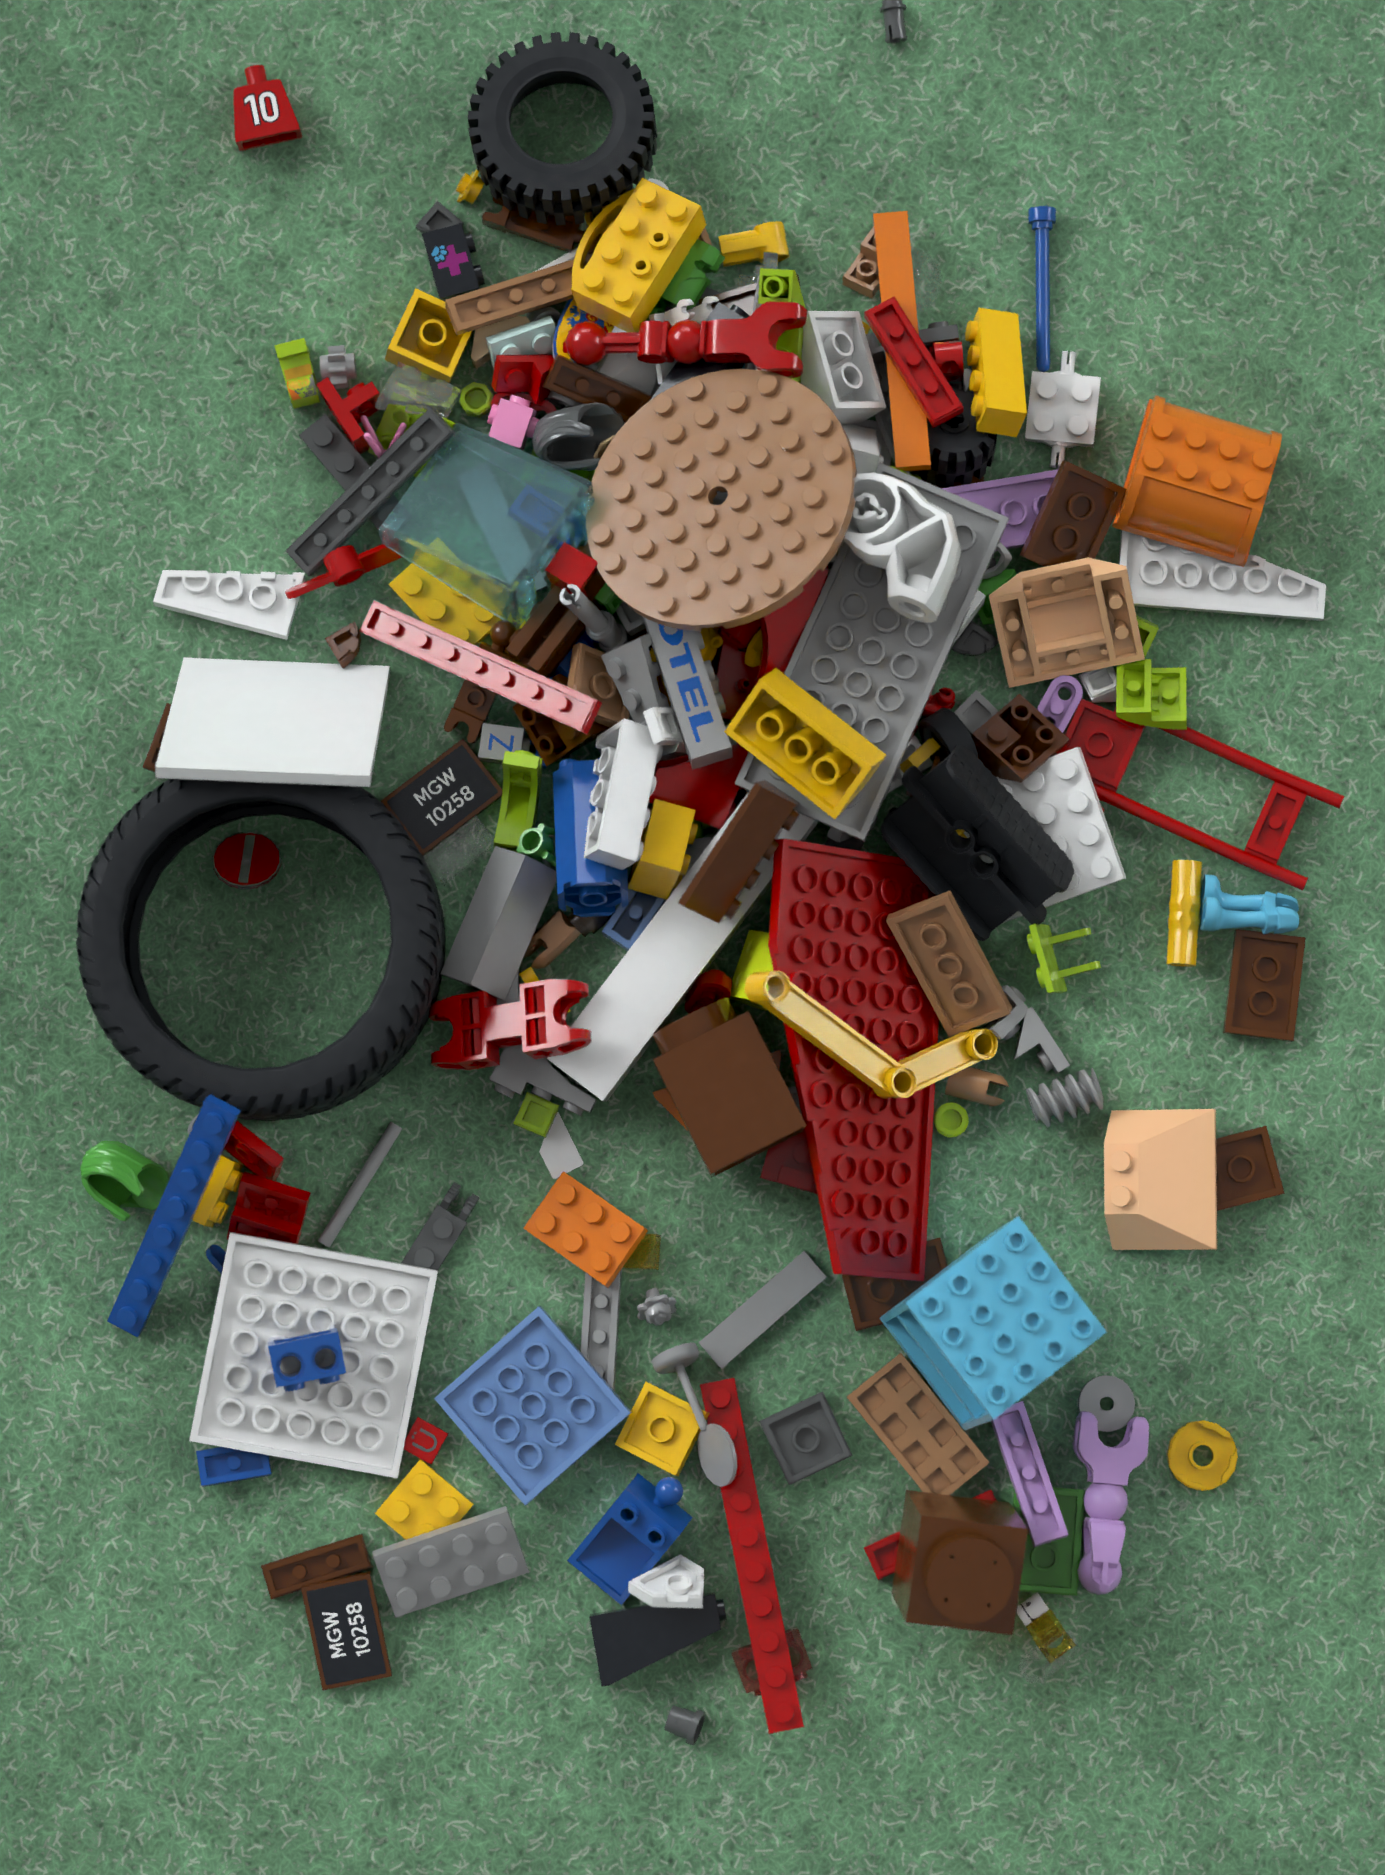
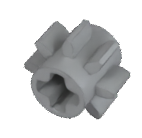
[320,345,357,389]

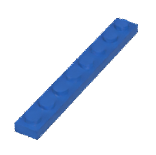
[107,1094,241,1337]

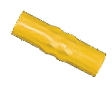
[1166,860,1202,967]

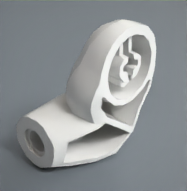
[843,473,961,623]

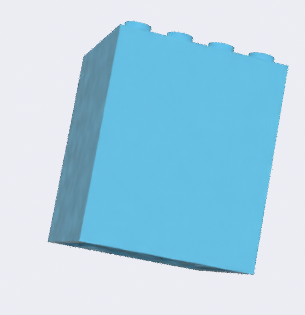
[879,1216,1106,1431]

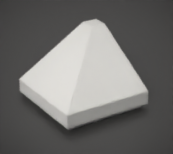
[1078,667,1117,703]

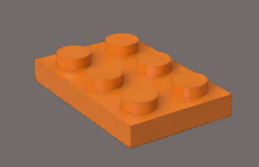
[523,1171,648,1288]

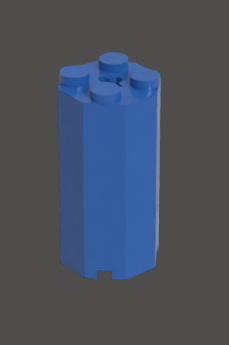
[553,758,629,917]

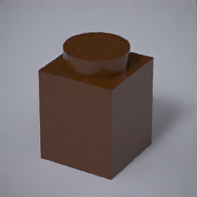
[652,997,807,1178]
[891,1490,1028,1635]

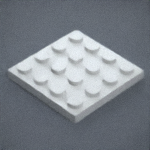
[964,747,1126,923]

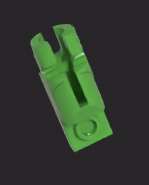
[646,239,725,321]

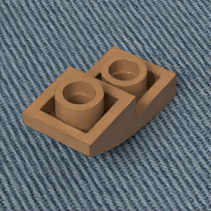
[843,226,879,299]

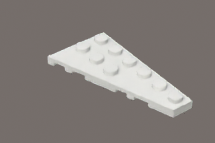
[1119,530,1326,621]

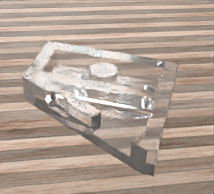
[375,362,462,418]

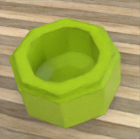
[459,382,493,418]

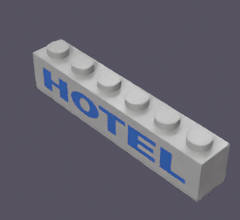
[642,616,737,770]

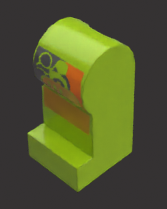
[274,338,320,409]

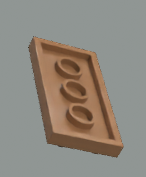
[886,891,1012,1037]

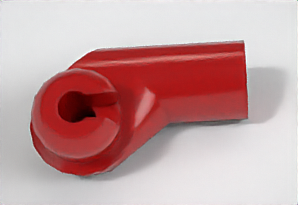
[922,687,955,717]

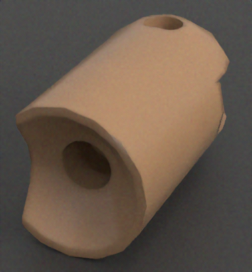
[524,910,581,969]
[945,1067,1009,1106]

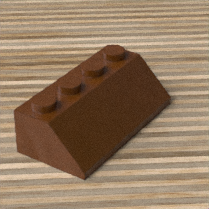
[678,779,800,923]

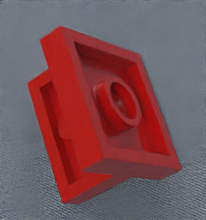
[316,377,385,455]

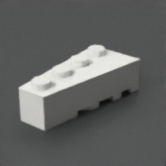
[584,718,663,870]

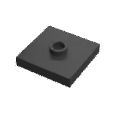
[759,1391,853,1485]

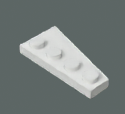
[153,570,306,640]

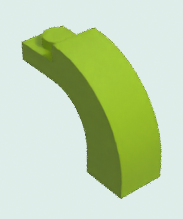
[494,750,543,853]

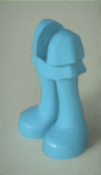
[1200,874,1299,934]

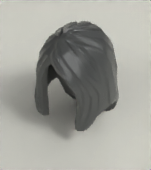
[532,403,624,471]

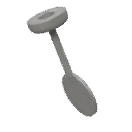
[651,1342,737,1487]

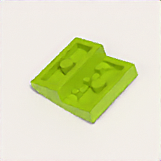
[1116,659,1187,729]

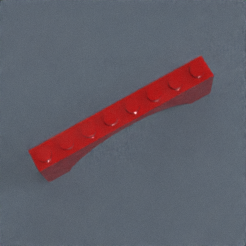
[649,568,829,829]

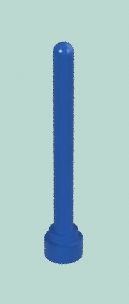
[1028,206,1056,372]

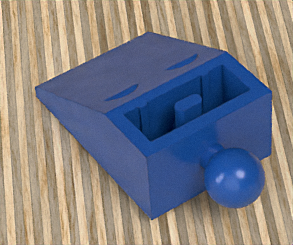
[567,1473,693,1605]

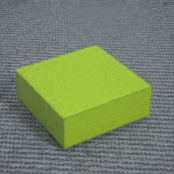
[513,1092,560,1138]

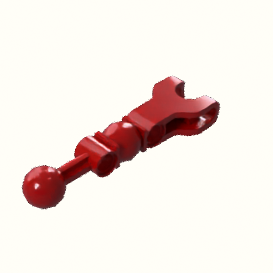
[565,302,807,378]

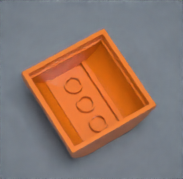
[1112,395,1282,567]

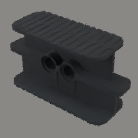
[880,745,1074,941]

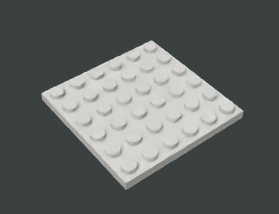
[189,1232,438,1478]

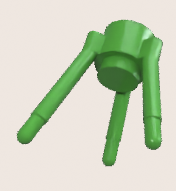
[516,823,556,867]

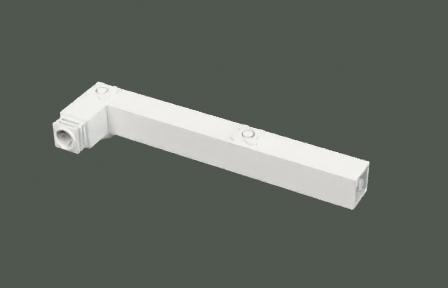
[547,540,986,1101]

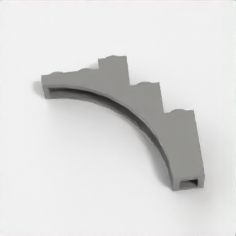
[476,970,597,1116]

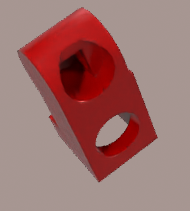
[929,341,964,382]

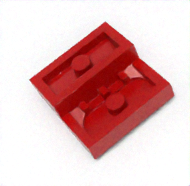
[227,1172,311,1244]

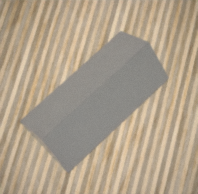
[441,846,557,1001]

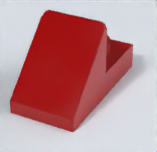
[491,355,554,404]

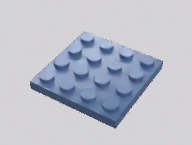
[434,1306,632,1505]

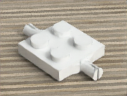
[1025,351,1101,468]

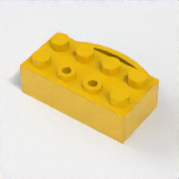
[571,178,706,332]

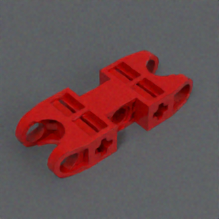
[429,979,592,1070]

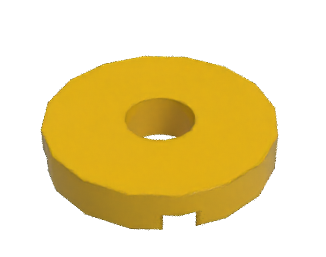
[1167,1420,1238,1491]

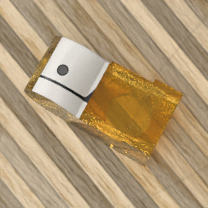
[1016,1592,1076,1664]

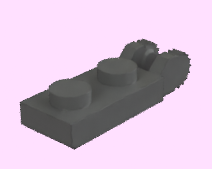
[401,1182,479,1271]

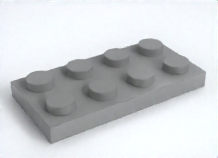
[373,1506,529,1617]

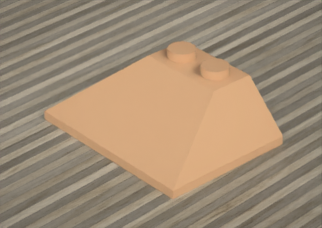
[989,557,1145,688]
[1104,1109,1217,1250]

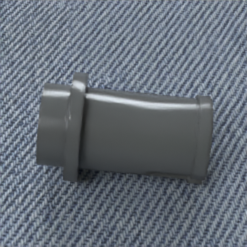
[879,0,907,43]

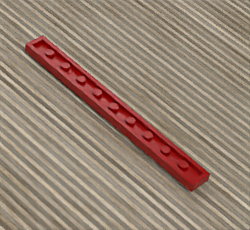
[700,1378,804,1734]

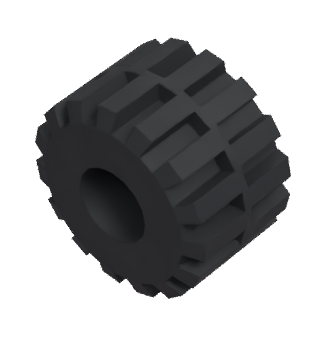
[914,384,997,488]

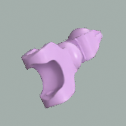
[1073,1411,1149,1595]

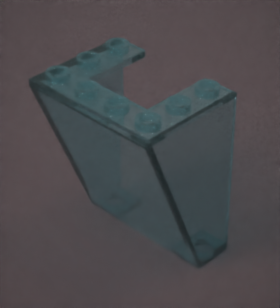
[378,422,595,629]

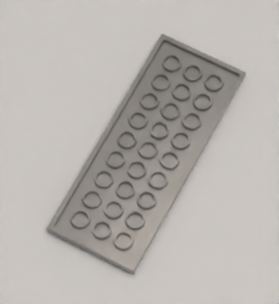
[735,462,1009,842]

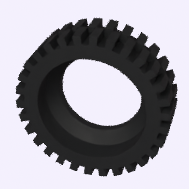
[468,32,657,225]

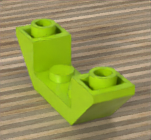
[758,268,805,382]

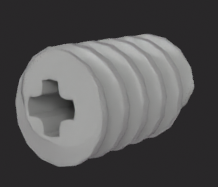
[1026,1067,1103,1128]

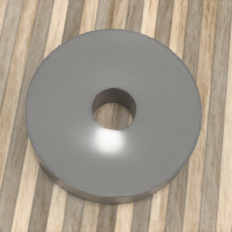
[1078,1375,1135,1432]

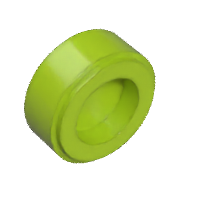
[933,1102,969,1138]

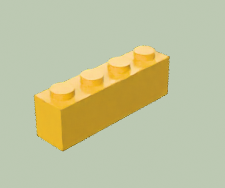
[965,307,1027,437]

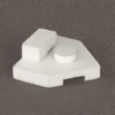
[628,1554,704,1608]

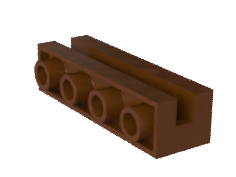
[506,542,606,678]

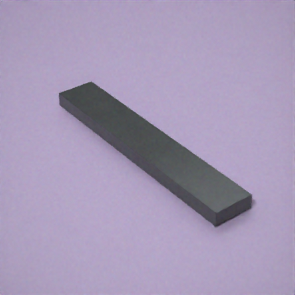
[286,407,456,576]

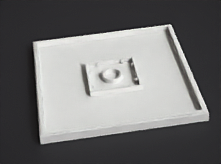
[155,658,390,787]

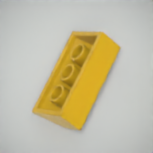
[724,668,887,820]

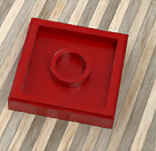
[224,1121,284,1181]

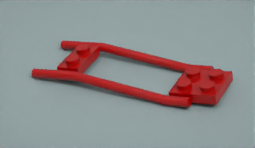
[1056,699,1345,891]

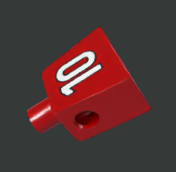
[233,65,303,151]

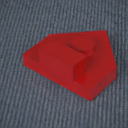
[760,1131,818,1195]

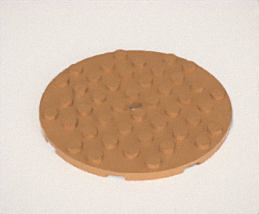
[586,369,857,631]

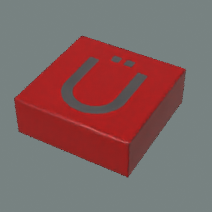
[403,1417,449,1465]

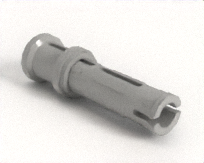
[559,584,629,652]

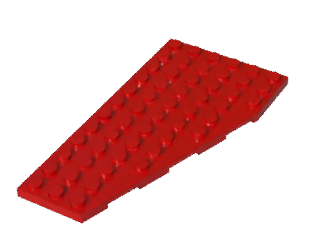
[768,838,939,1281]

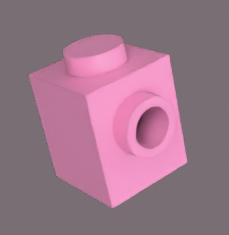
[487,395,540,451]

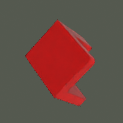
[545,542,598,597]

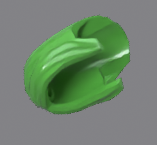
[80,1141,170,1221]

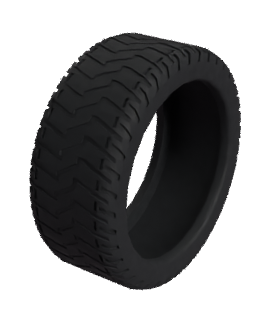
[76,779,446,1121]

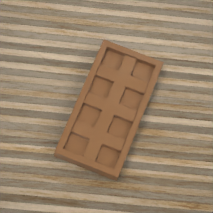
[846,1353,990,1495]

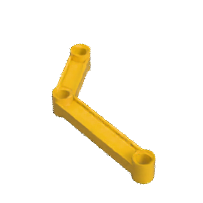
[744,971,998,1098]

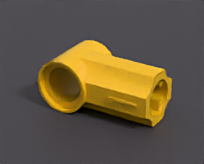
[718,221,789,267]

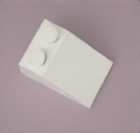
[801,311,887,424]

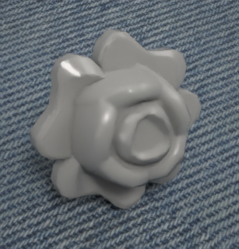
[637,1288,677,1326]

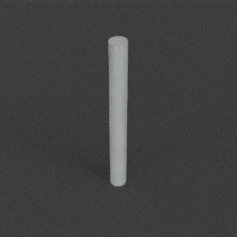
[318,1122,403,1248]

